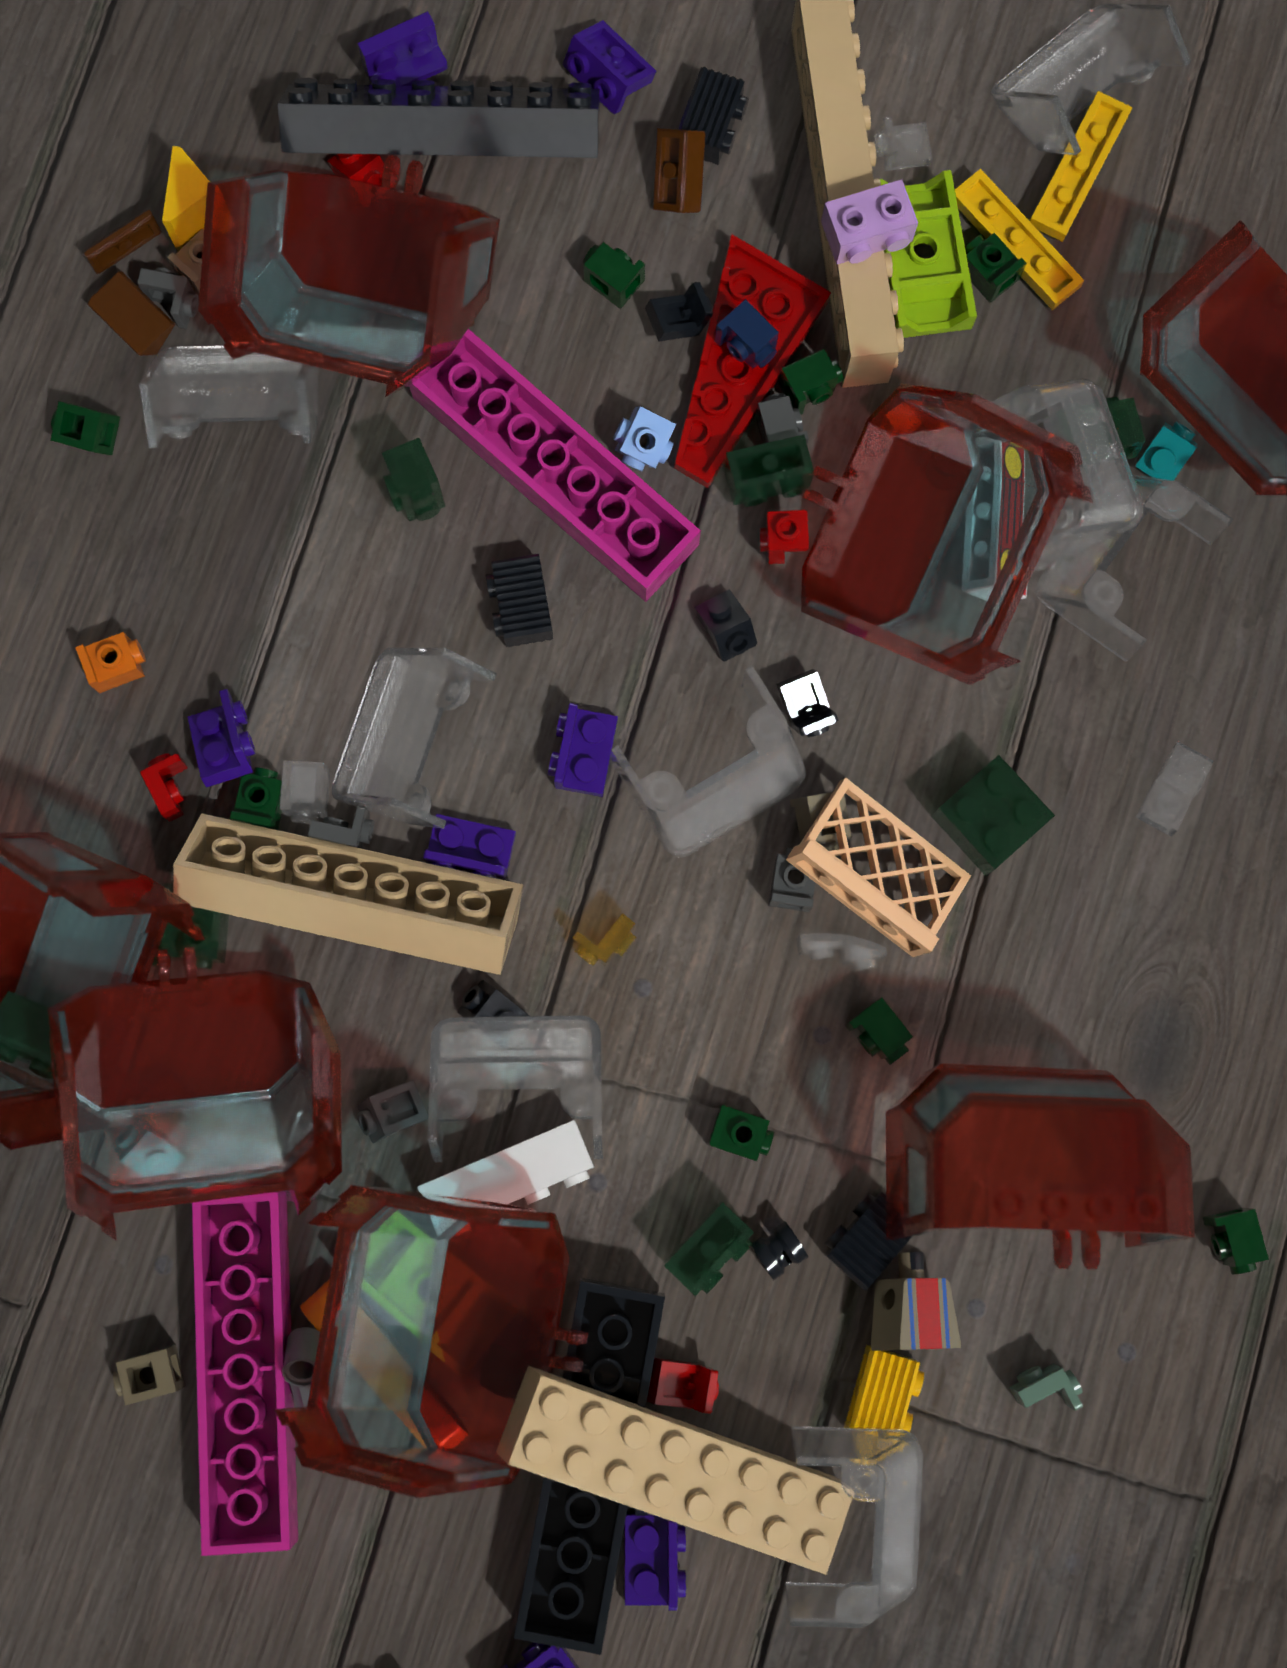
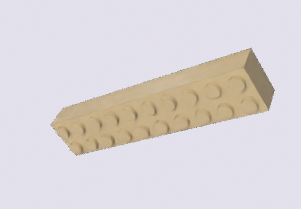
[791,0,904,388]

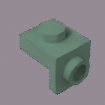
[1010,1363,1083,1411]

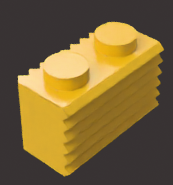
[844,1345,924,1448]

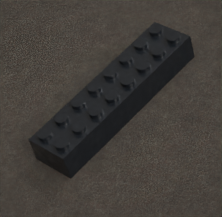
[278,78,600,158]
[514,1278,665,1655]

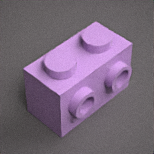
[821,179,918,264]

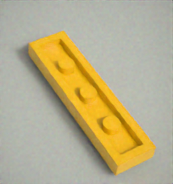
[1030,91,1133,242]
[955,169,1085,311]

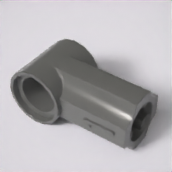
[282,1327,334,1418]

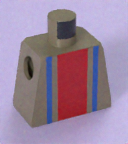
[871,1252,961,1351]

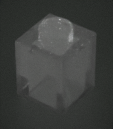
[280,761,331,824]

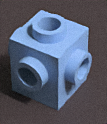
[613,406,676,472]

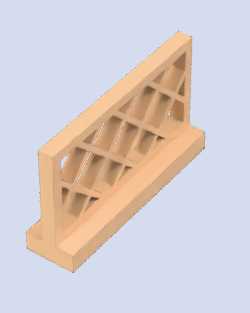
[786,778,971,957]

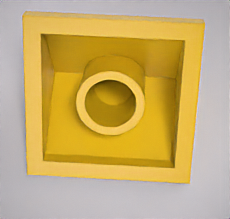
[162,146,231,252]

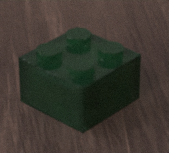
[931,755,1055,876]

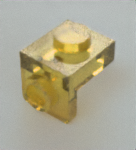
[572,913,637,966]

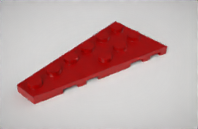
[674,234,832,488]

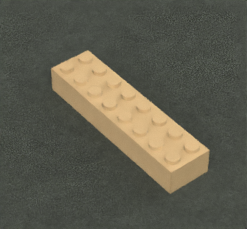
[173,813,523,975]
[496,1366,856,1575]

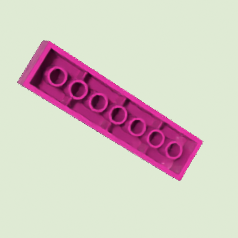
[408,323,701,602]
[192,1191,298,1556]

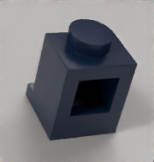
[715,299,779,368]

